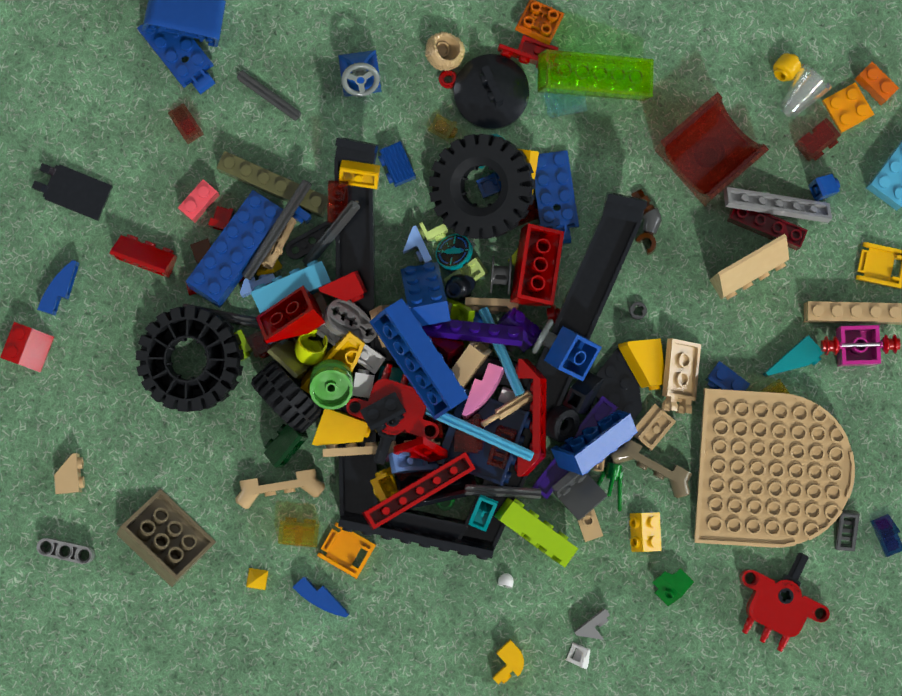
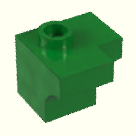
[652,568,694,606]

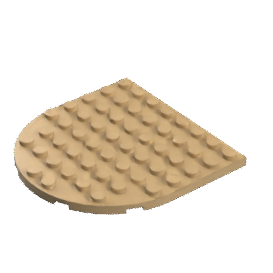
[694,388,855,548]

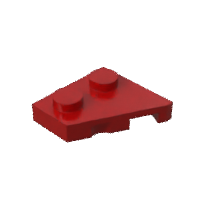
[393,436,448,462]

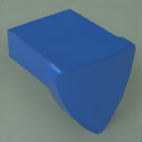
[476,172,501,199]

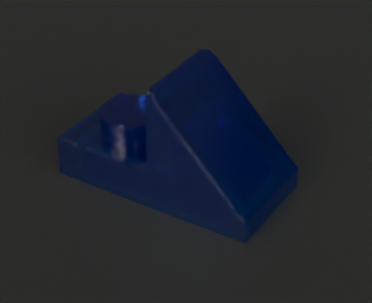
[870,514,902,557]

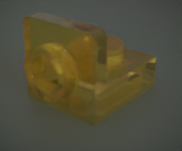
[428,114,459,142]

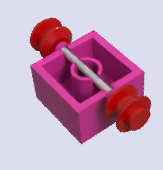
[821,325,901,366]

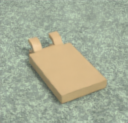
[661,338,701,414]

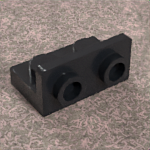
[360,392,406,433]

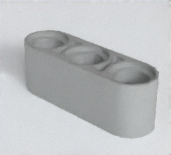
[36,538,95,564]

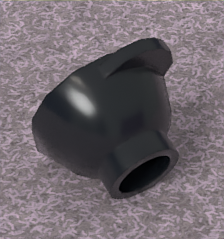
[445,274,476,302]

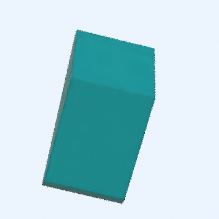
[468,494,498,532]

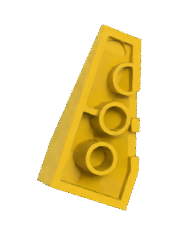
[301,331,365,395]

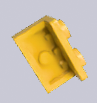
[370,467,398,502]
[629,512,662,552]

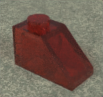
[168,103,204,144]

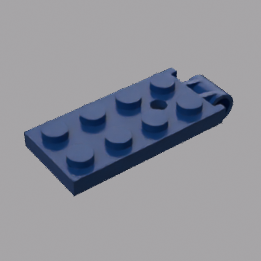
[137,24,216,95]
[534,150,579,244]

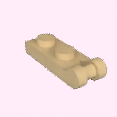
[465,297,519,314]

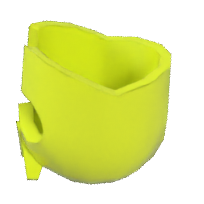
[294,329,328,365]

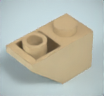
[54,453,85,494]

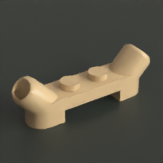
[235,469,325,509]

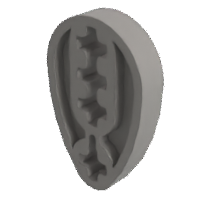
[323,299,377,343]

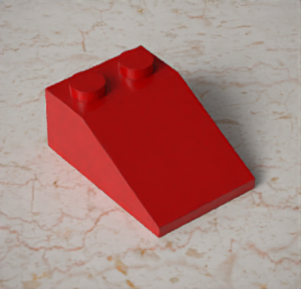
[256,285,325,343]

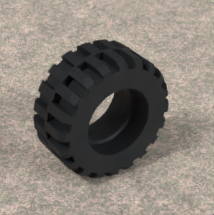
[251,360,323,433]

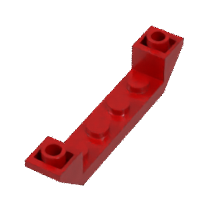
[515,359,546,477]

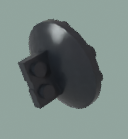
[454,54,529,130]

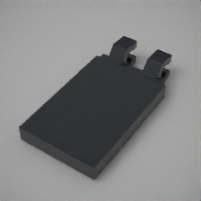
[32,163,113,221]

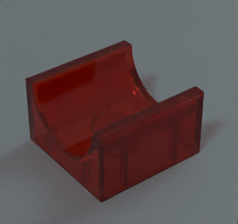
[655,92,769,207]

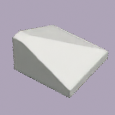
[498,387,517,404]
[566,642,590,669]

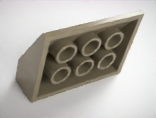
[117,489,216,587]

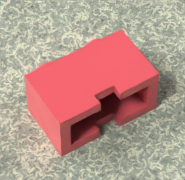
[178,179,220,223]

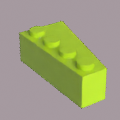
[494,498,578,568]

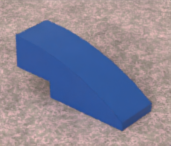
[37,260,80,316]
[293,576,349,617]

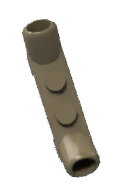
[610,440,692,498]

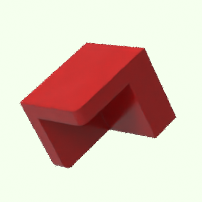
[208,206,235,231]

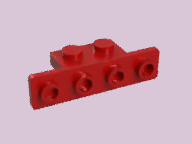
[498,35,571,77]

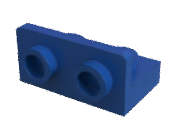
[705,361,750,391]

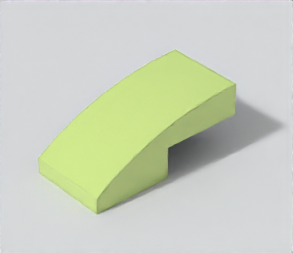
[444,257,488,283]

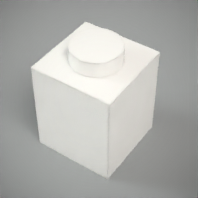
[352,369,375,398]

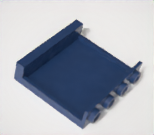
[437,388,532,486]

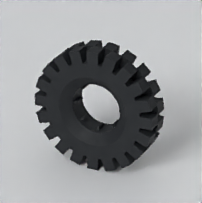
[429,134,535,239]
[136,306,244,412]

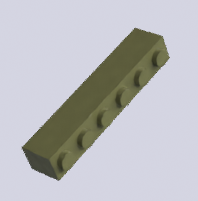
[217,151,330,218]

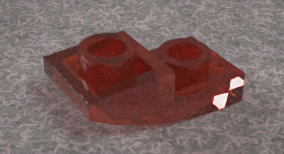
[327,180,348,223]

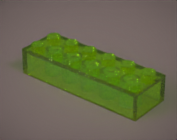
[538,49,654,101]

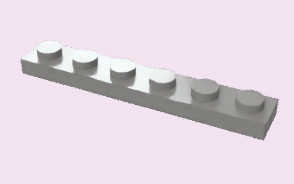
[723,187,832,223]

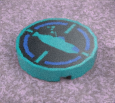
[436,234,473,271]

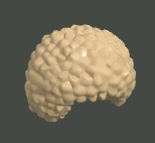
[425,32,465,71]

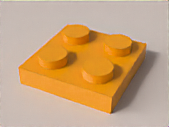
[822,82,874,133]

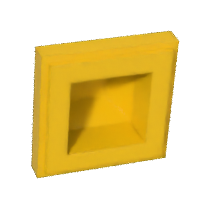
[246,568,268,590]

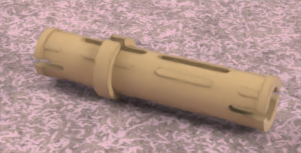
[262,217,297,270]

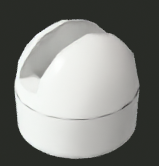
[497,573,514,588]

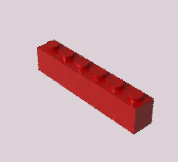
[362,452,475,530]

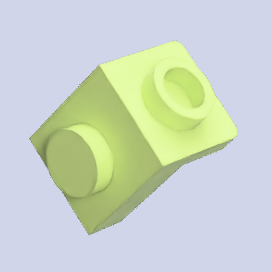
[418,222,448,242]

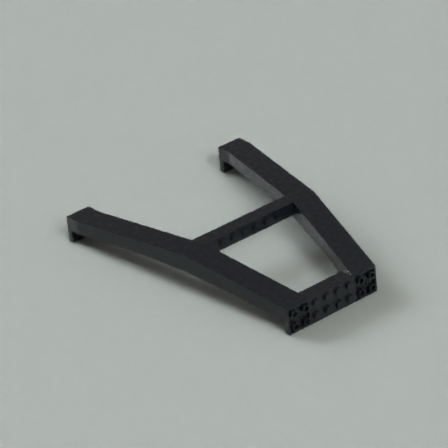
[334,137,647,560]

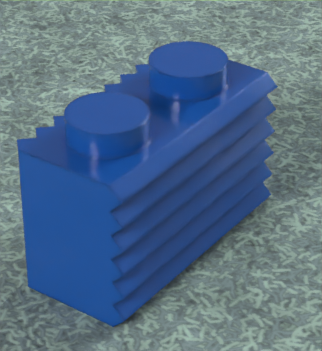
[378,141,416,187]

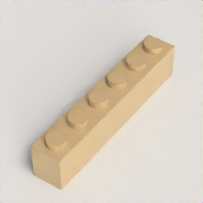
[804,301,902,325]

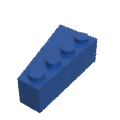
[551,410,638,476]

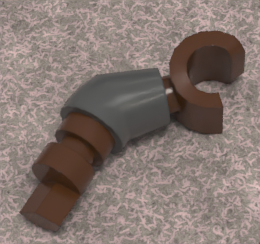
[631,189,662,255]

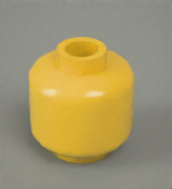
[773,53,801,81]

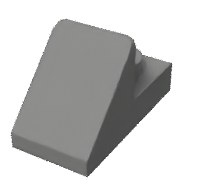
[573,608,610,640]

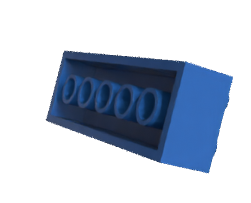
[186,190,283,308]
[370,298,469,420]

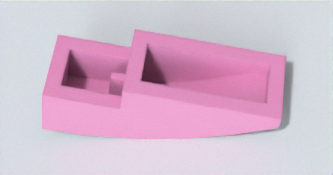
[462,363,504,420]

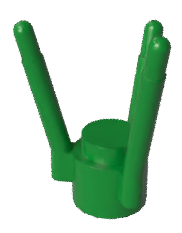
[597,463,624,511]

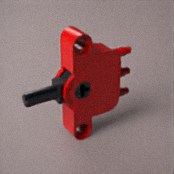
[346,363,439,465]
[739,552,830,652]

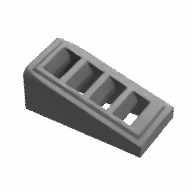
[835,510,860,551]

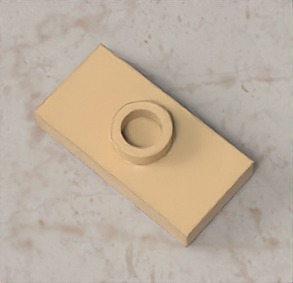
[577,509,603,542]

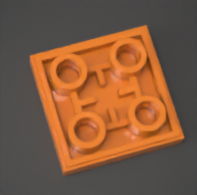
[515,0,565,45]

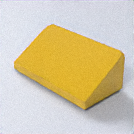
[338,160,380,189]

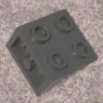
[552,471,607,521]

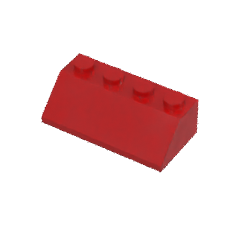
[510,223,564,306]

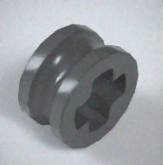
[629,302,647,320]

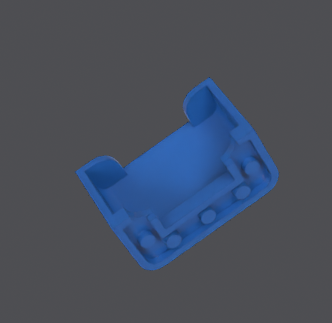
[142,0,226,47]

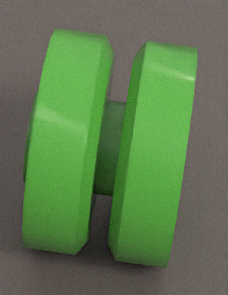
[310,359,353,410]

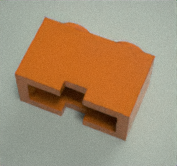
[854,62,899,105]

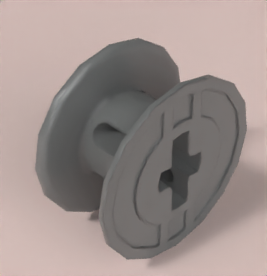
[490,255,512,295]

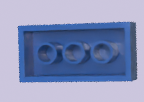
[400,262,451,326]

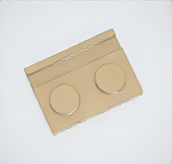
[634,403,676,451]

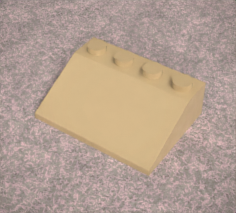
[710,234,789,300]

